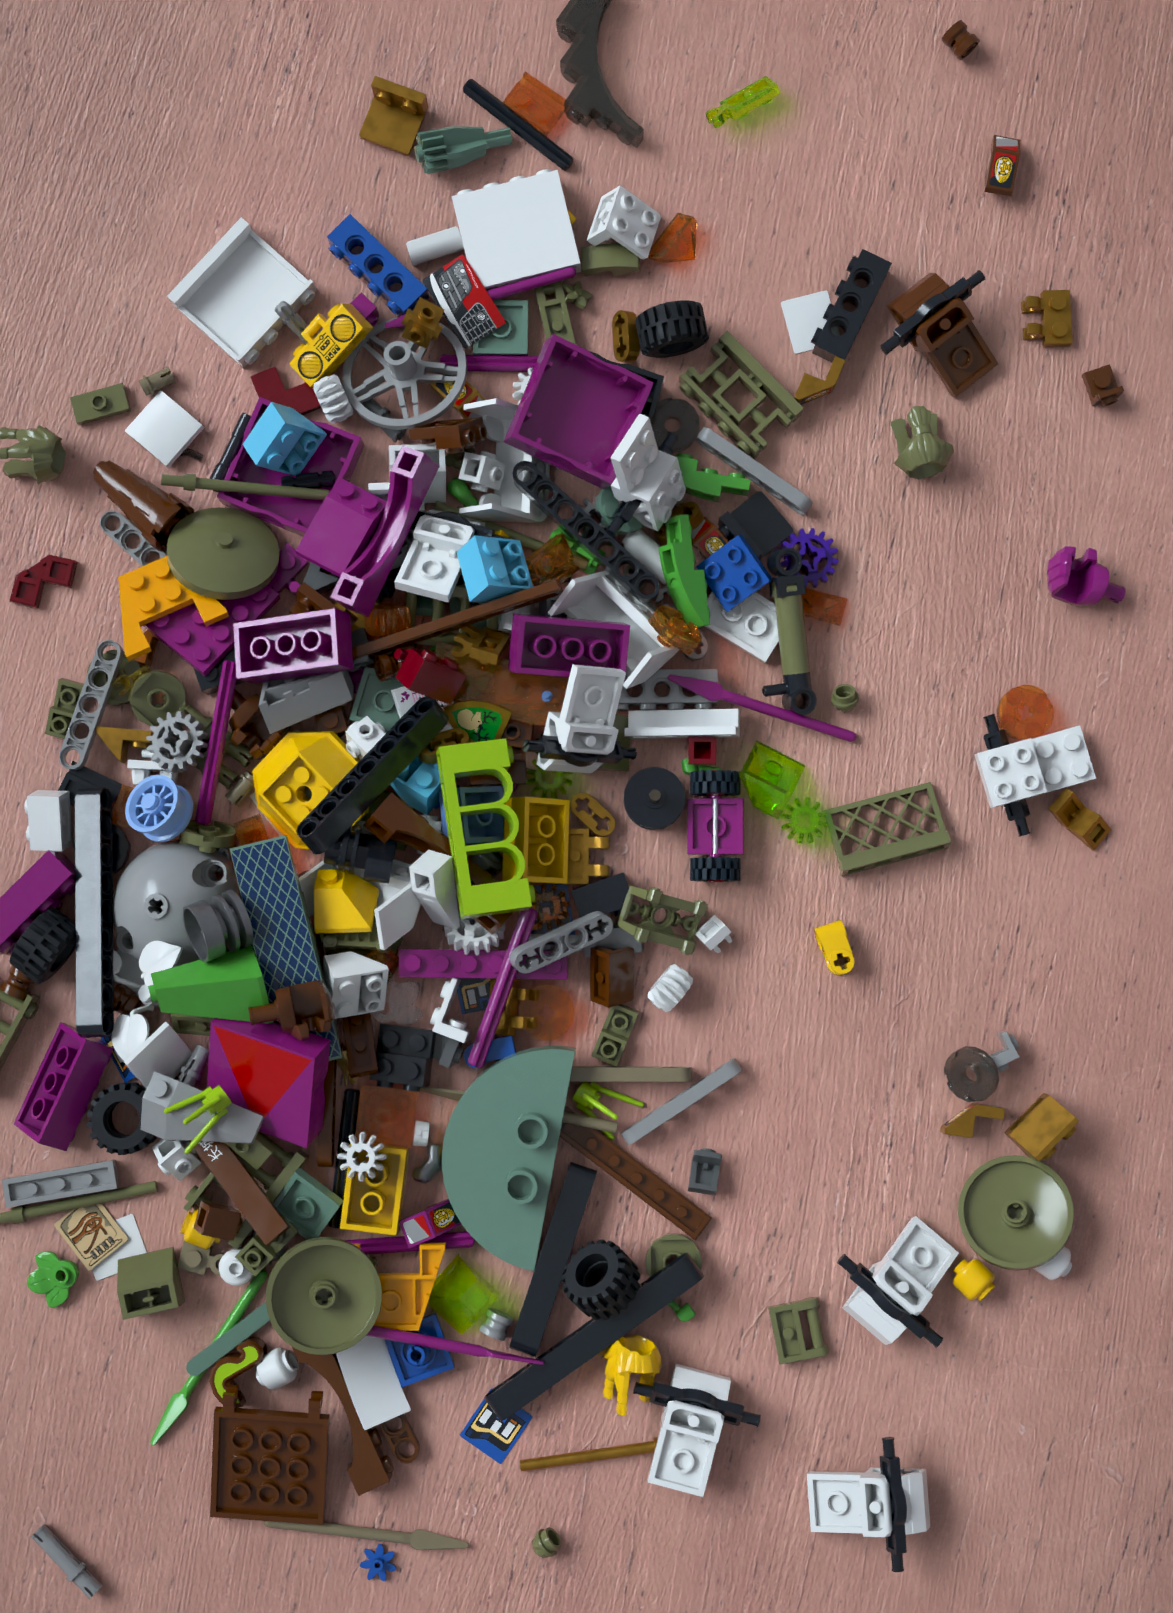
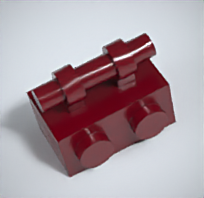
[394,648,467,705]

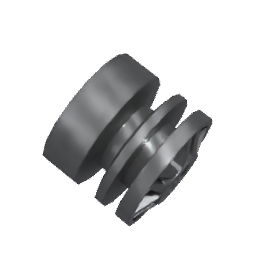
[182,890,254,963]

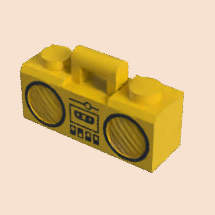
[289,304,373,387]

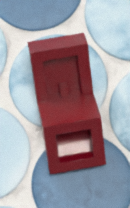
[687,736,717,765]

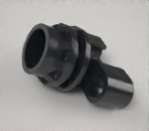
[324,825,397,884]

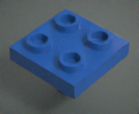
[696,534,773,612]
[384,1313,455,1388]

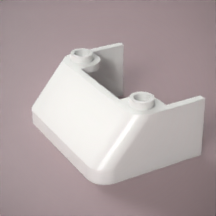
[459,398,550,523]
[547,571,684,689]
[299,860,421,950]

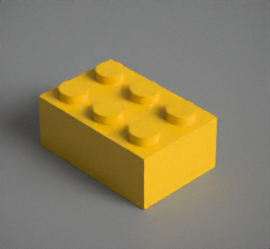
[502,797,570,884]
[340,1141,410,1235]

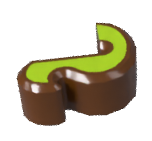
[209,1337,267,1408]

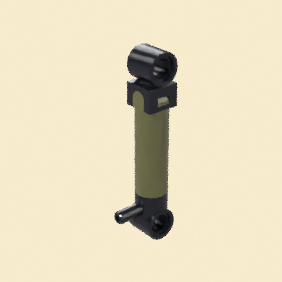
[762,548,817,715]

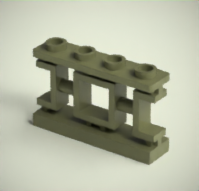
[679,331,804,459]

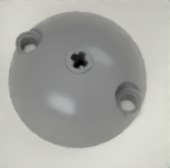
[112,840,242,967]

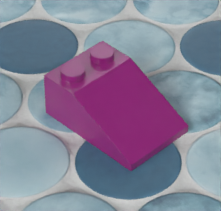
[296,478,387,577]

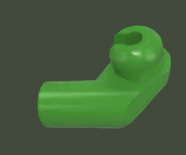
[447,478,479,507]

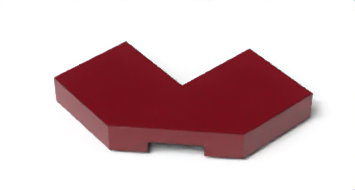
[250,366,321,415]
[10,555,78,609]

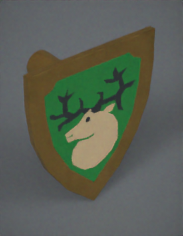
[443,700,513,743]

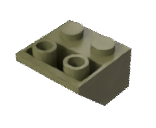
[117,1247,185,1320]

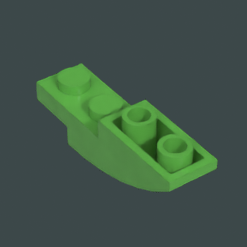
[675,453,751,502]
[658,514,710,629]

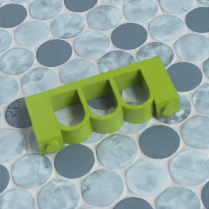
[436,738,535,919]

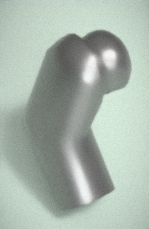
[412,1144,441,1183]

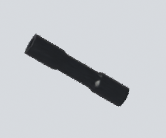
[209,413,251,493]

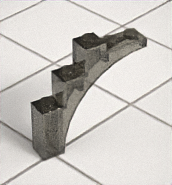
[556,0,644,148]

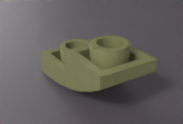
[581,243,640,276]
[45,678,84,739]
[591,1004,639,1067]
[235,1216,298,1276]

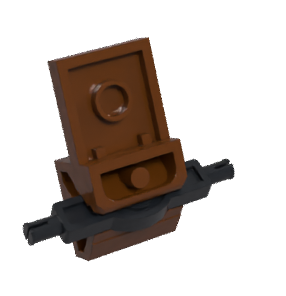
[880,270,998,397]

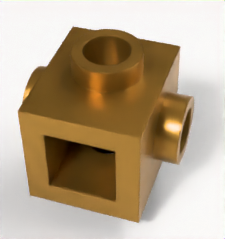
[401,297,445,349]

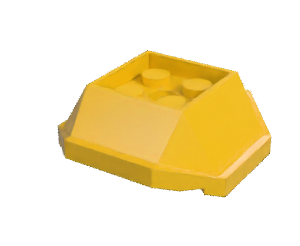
[252,731,369,850]

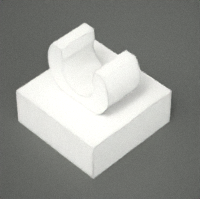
[695,915,732,953]

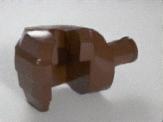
[229,689,291,759]
[248,980,336,1041]

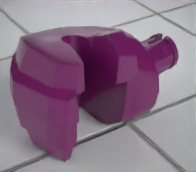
[1047,546,1126,606]

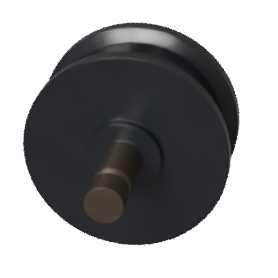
[623,767,685,830]

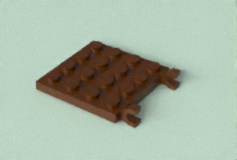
[210,1385,330,1525]

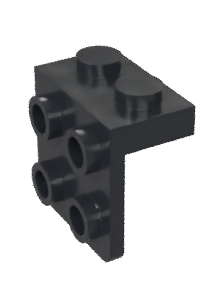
[718,491,793,560]

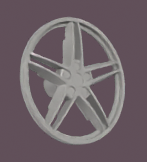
[343,317,467,430]

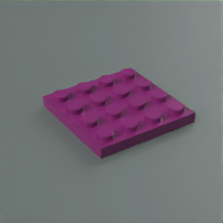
[143,585,280,677]

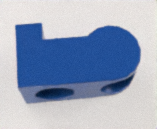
[464,1036,516,1068]

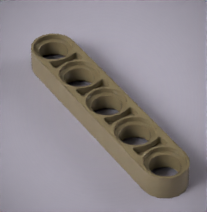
[570,1066,692,1082]

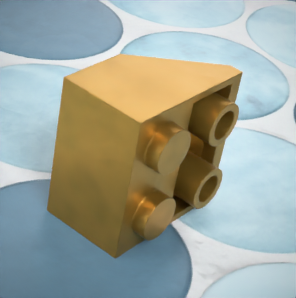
[1004,1093,1079,1161]

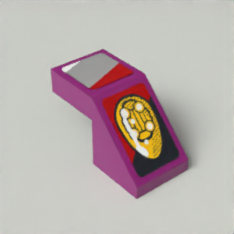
[399,1199,461,1248]

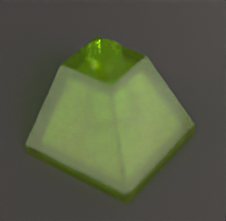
[739,740,805,819]
[428,1254,499,1335]

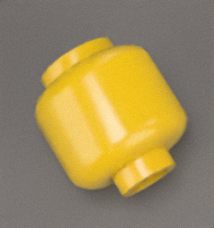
[180,1208,221,1249]
[953,1259,996,1301]

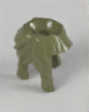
[891,406,954,480]
[0,425,66,484]

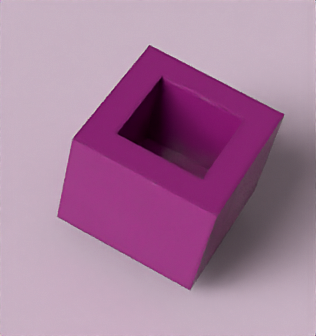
[350,292,380,327]

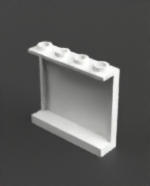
[452,169,582,291]
[167,217,317,368]

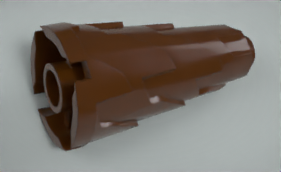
[93,460,194,551]

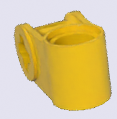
[814,920,855,975]

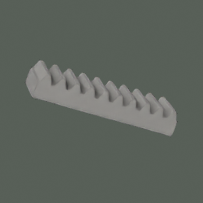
[2,1160,120,1208]

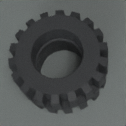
[635,300,709,358]
[10,908,76,984]
[87,1082,157,1155]
[562,1239,640,1320]

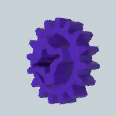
[780,528,839,588]

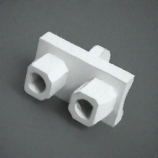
[127,749,183,785]

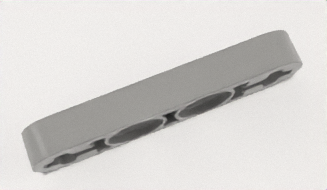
[510,911,613,974]

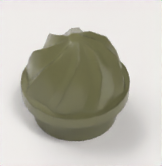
[831,684,859,713]
[532,1527,561,1558]

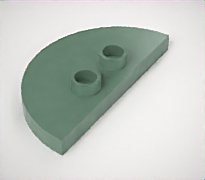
[442,1046,576,1271]

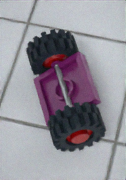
[687,770,744,882]

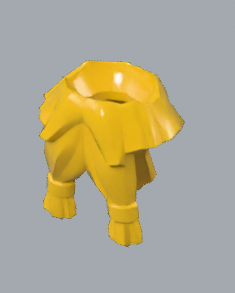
[603,1335,661,1416]

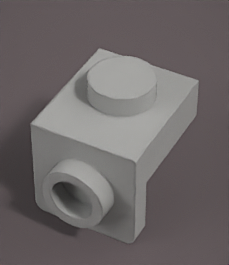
[979,1031,1020,1074]

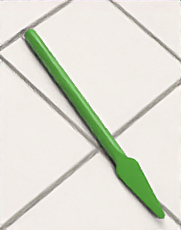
[150,1269,268,1445]

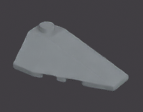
[140,1071,265,1144]

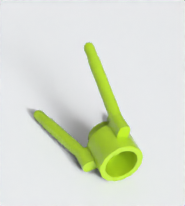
[572,1082,644,1140]
[164,1085,232,1154]

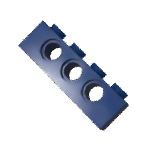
[327,214,429,316]

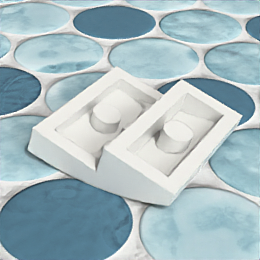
[125,390,205,468]
[124,1021,192,1089]

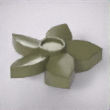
[562,281,593,309]

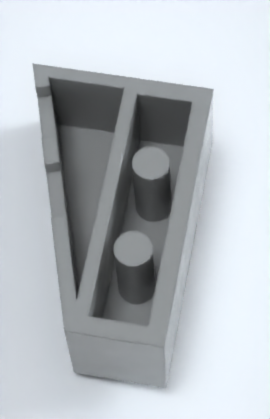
[258,670,354,734]

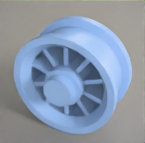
[125,775,193,842]

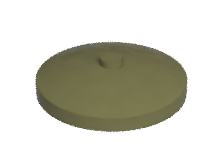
[167,507,279,600]
[958,1155,1074,1271]
[266,1237,382,1355]

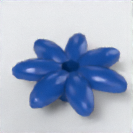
[360,1543,396,1581]

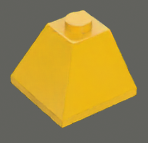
[314,869,379,934]

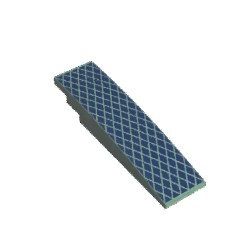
[230,835,343,1061]

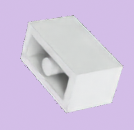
[24,790,73,851]

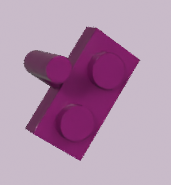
[268,543,309,596]

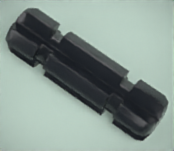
[281,470,336,489]

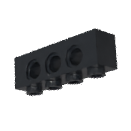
[811,249,892,363]

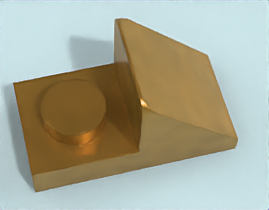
[96,726,154,764]

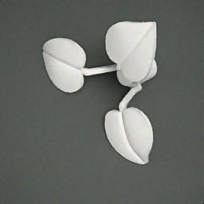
[112,941,183,1061]

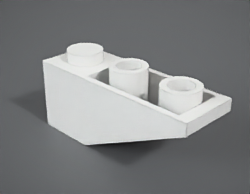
[409,850,460,929]

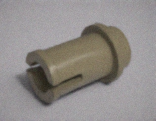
[139,367,176,396]
[225,771,255,807]

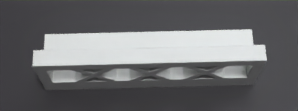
[625,709,740,739]

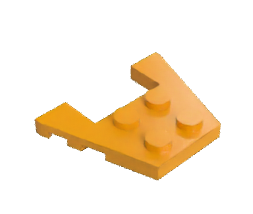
[118,556,229,661]
[354,1243,446,1331]

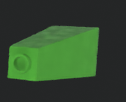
[148,945,274,1024]

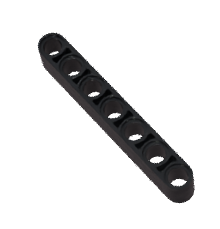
[512,461,660,604]
[296,696,449,854]
[509,1162,597,1357]

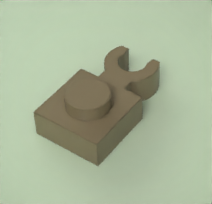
[177,1241,225,1275]

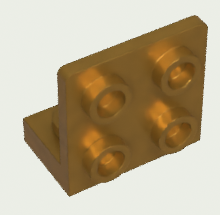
[359,76,428,156]

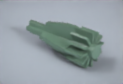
[414,126,513,174]

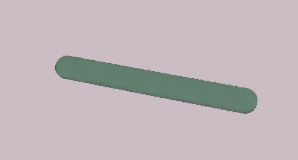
[186,1302,270,1376]

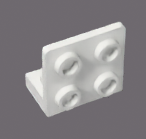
[586,185,661,260]
[430,977,472,1043]

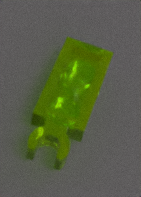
[705,76,780,128]

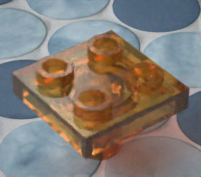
[356,1085,418,1147]

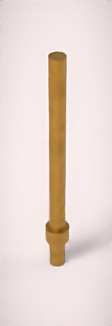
[520,1437,658,1472]

